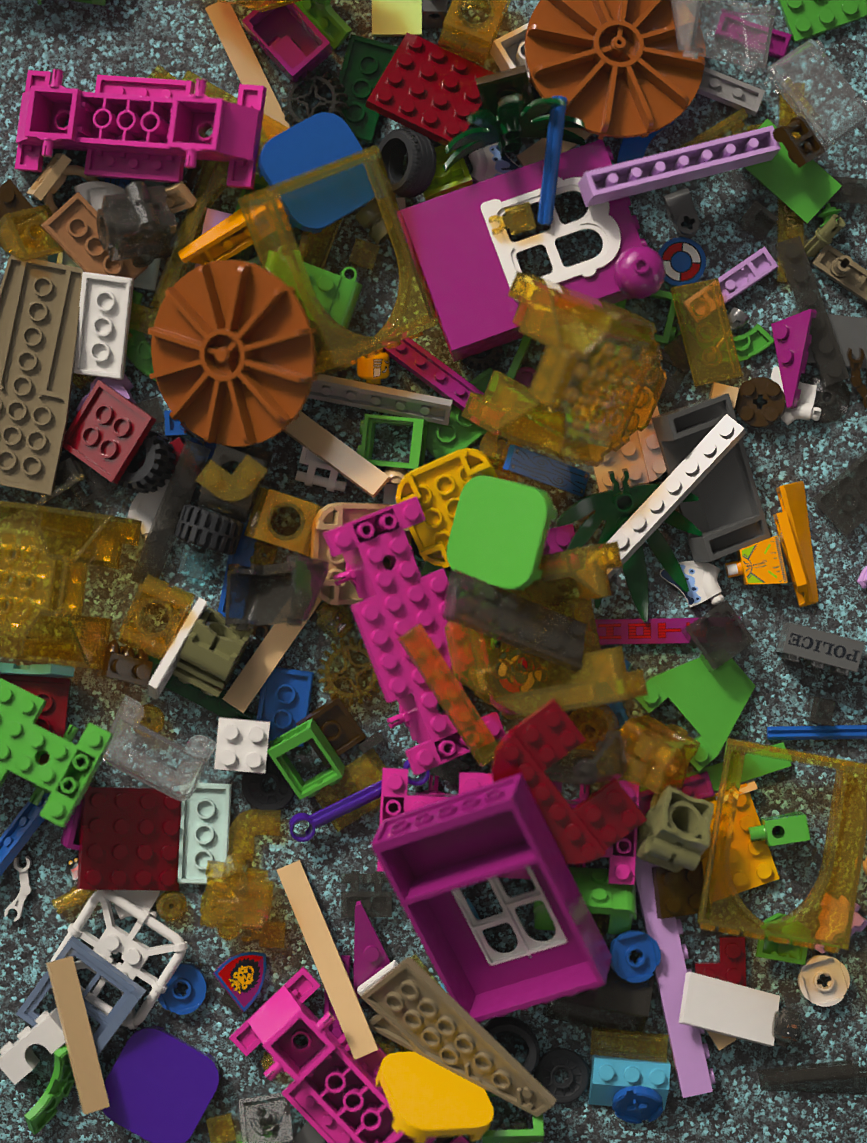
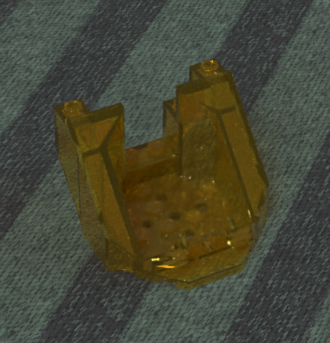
[462,271,667,467]
[0,501,142,669]
[444,541,648,720]

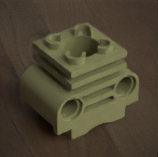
[173,607,254,697]

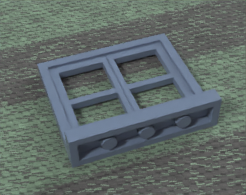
[16,936,146,1056]

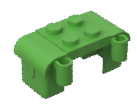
[262,243,363,333]
[533,867,637,935]

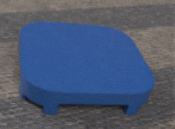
[256,112,379,234]

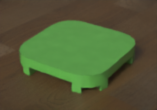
[446,476,557,591]

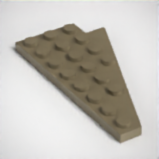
[361,956,557,1117]

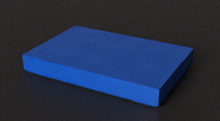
[256,667,314,747]

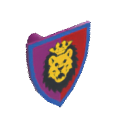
[213,952,266,1012]

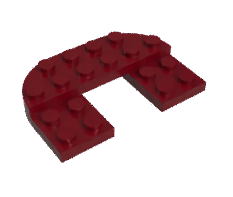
[491,698,647,864]

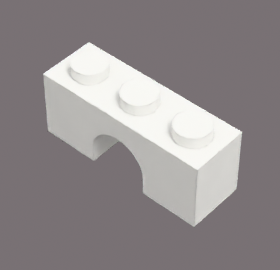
[0,1007,65,1085]

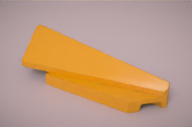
[178,188,288,265]
[773,481,819,608]

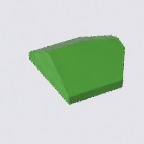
[755,913,810,965]

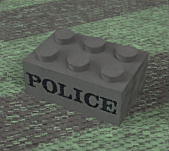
[775,622,865,676]

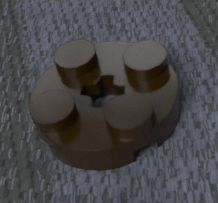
[735,377,786,428]

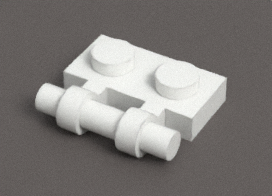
[295,446,346,492]

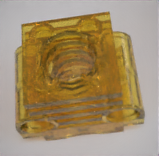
[438,0,512,67]
[244,487,323,557]

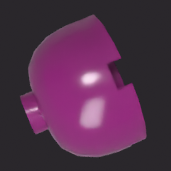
[613,246,666,299]

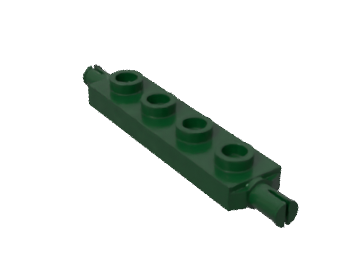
[134,651,255,720]

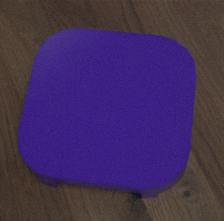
[102,1025,221,1143]

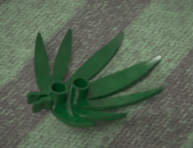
[443,94,586,173]
[556,468,702,622]

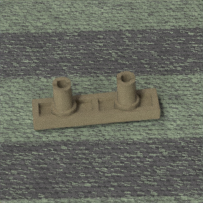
[811,244,867,303]

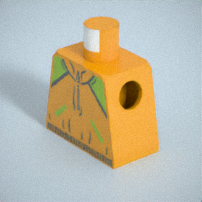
[725,536,788,585]

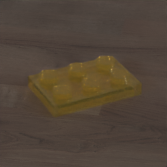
[314,748,387,832]

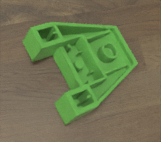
[630,648,756,772]

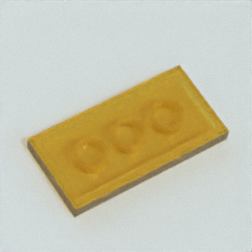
[670,278,743,387]

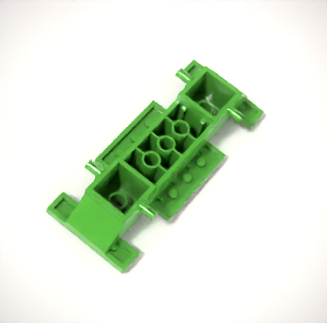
[0,678,114,828]

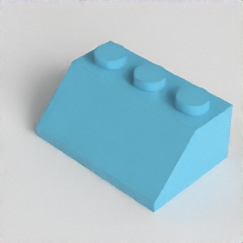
[588,1053,671,1110]

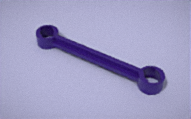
[289,760,430,842]

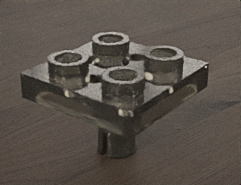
[238,1092,295,1143]

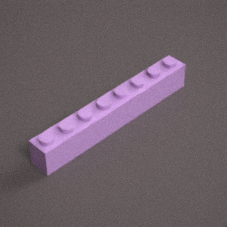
[578,125,781,207]

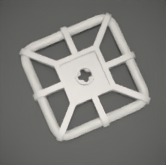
[47,890,188,1030]

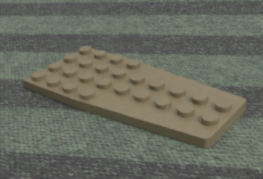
[0,255,84,495]

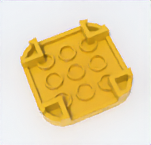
[396,448,498,568]
[375,1052,494,1143]

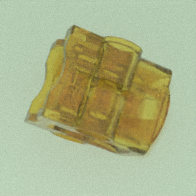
[118,574,195,661]
[610,715,701,794]
[200,853,273,940]

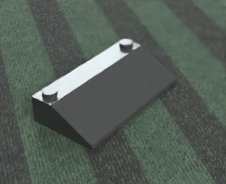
[651,393,771,562]

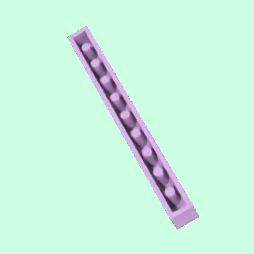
[635,843,716,1098]

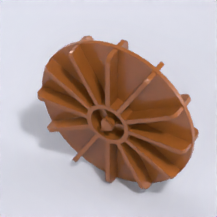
[524,0,706,140]
[148,260,318,447]

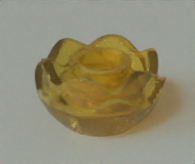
[133,704,164,736]
[156,891,188,922]

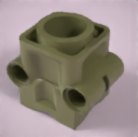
[636,786,714,873]

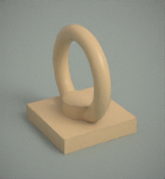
[27,153,99,216]

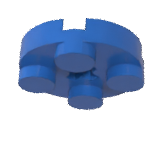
[609,930,661,983]
[158,963,207,1015]

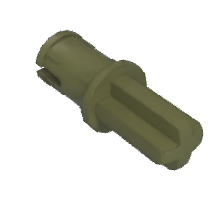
[803,214,846,257]

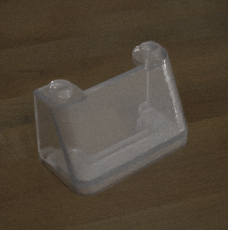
[671,0,776,72]
[760,39,867,157]
[102,695,217,801]

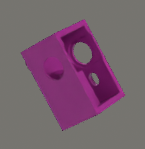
[242,0,332,86]

